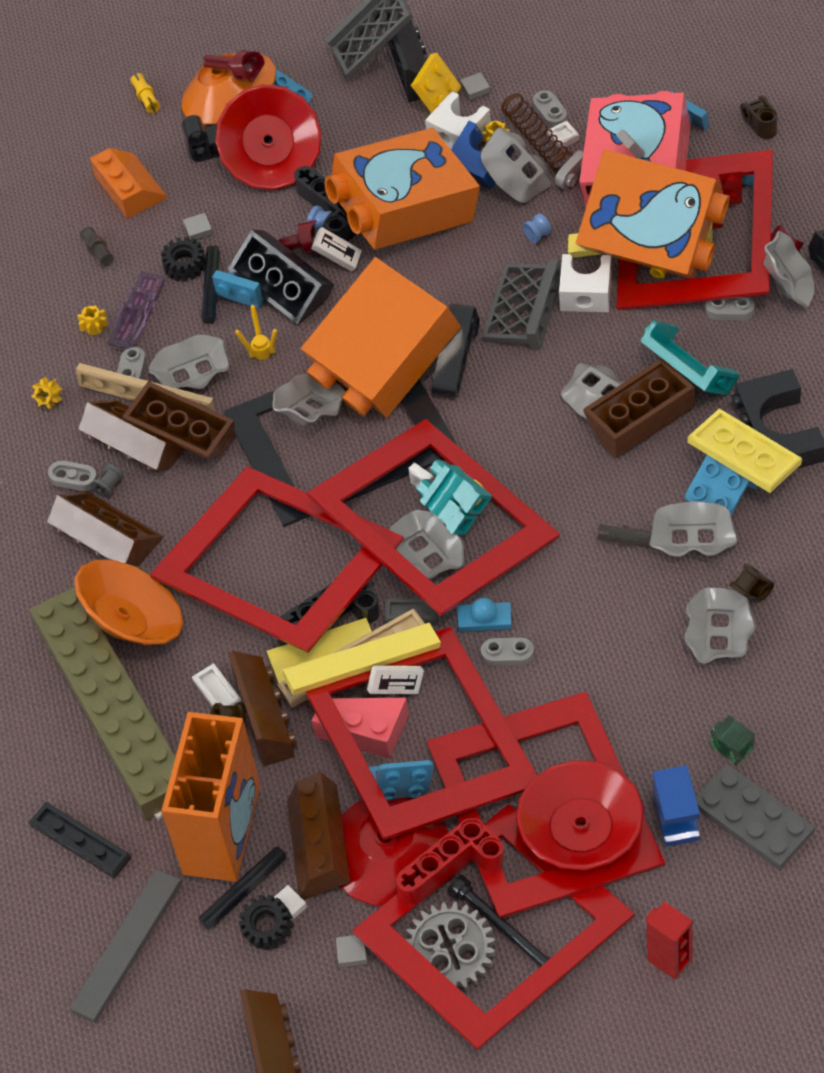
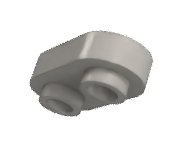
[533,91,567,128]
[555,150,584,190]
[705,297,755,321]
[117,347,147,379]
[48,461,98,491]
[481,638,534,666]

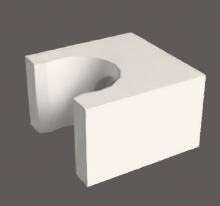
[425,91,491,149]
[559,254,612,312]

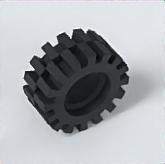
[161,237,206,282]
[239,895,294,950]

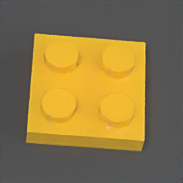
[411,53,462,113]

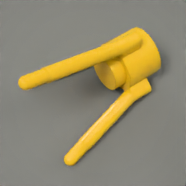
[235,305,278,360]

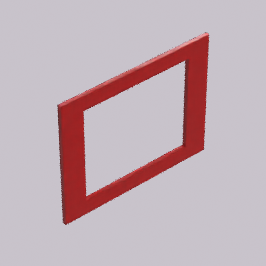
[616,149,773,310]
[307,419,560,616]
[150,466,404,653]
[305,626,537,841]
[426,691,665,919]
[352,804,635,1051]

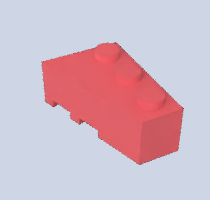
[312,698,409,759]

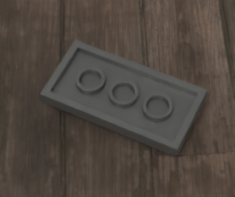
[696,764,815,871]

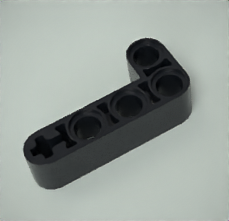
[182,115,272,162]
[294,166,357,242]
[432,303,480,398]
[278,584,380,646]

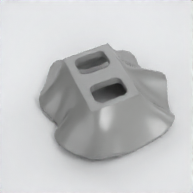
[481,128,551,203]
[763,231,815,309]
[149,335,229,389]
[561,363,625,418]
[272,374,346,426]
[650,501,737,556]
[389,510,464,579]
[685,588,756,664]

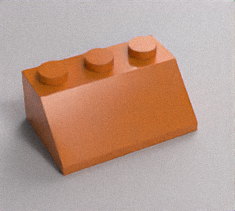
[90,148,167,219]

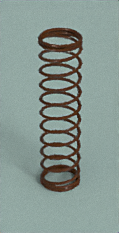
[501,93,573,173]

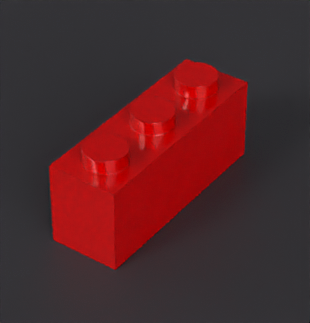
[646,901,693,979]

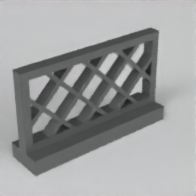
[325,0,414,78]
[481,259,561,350]

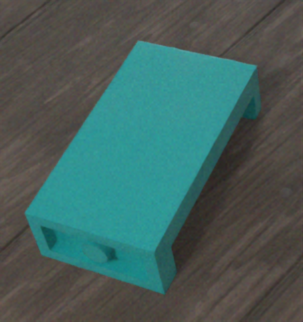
[640,320,741,395]

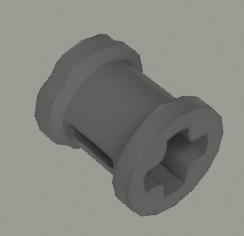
[92,464,124,497]

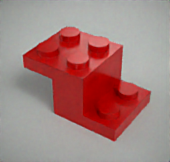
[693,164,742,230]

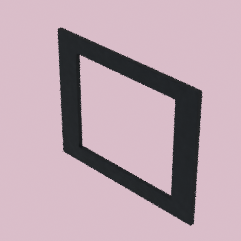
[224,379,458,527]

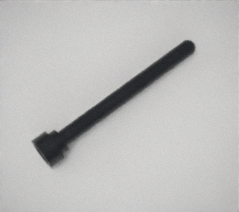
[448,874,549,966]

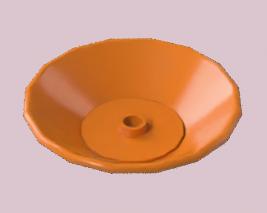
[181,53,276,125]
[74,560,184,645]

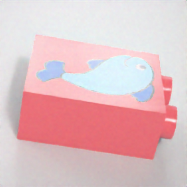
[579,91,691,206]

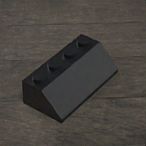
[385,12,428,103]
[228,230,335,324]

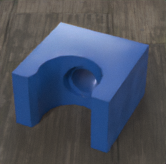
[451,121,515,190]
[653,765,700,847]

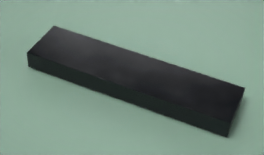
[29,802,132,879]

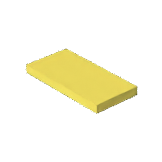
[687,409,802,493]
[267,618,372,698]

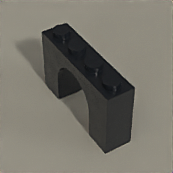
[732,369,824,469]

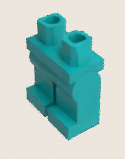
[416,460,492,535]

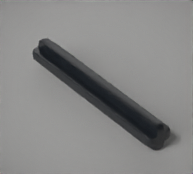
[201,245,220,324]
[199,846,286,930]

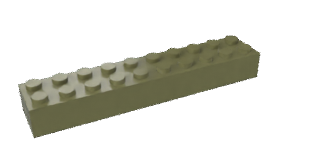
[29,587,176,821]

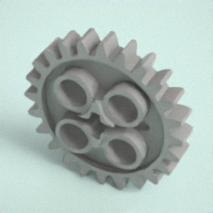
[405,902,496,991]

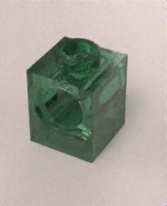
[711,715,755,765]

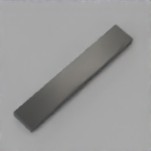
[70,869,181,1024]

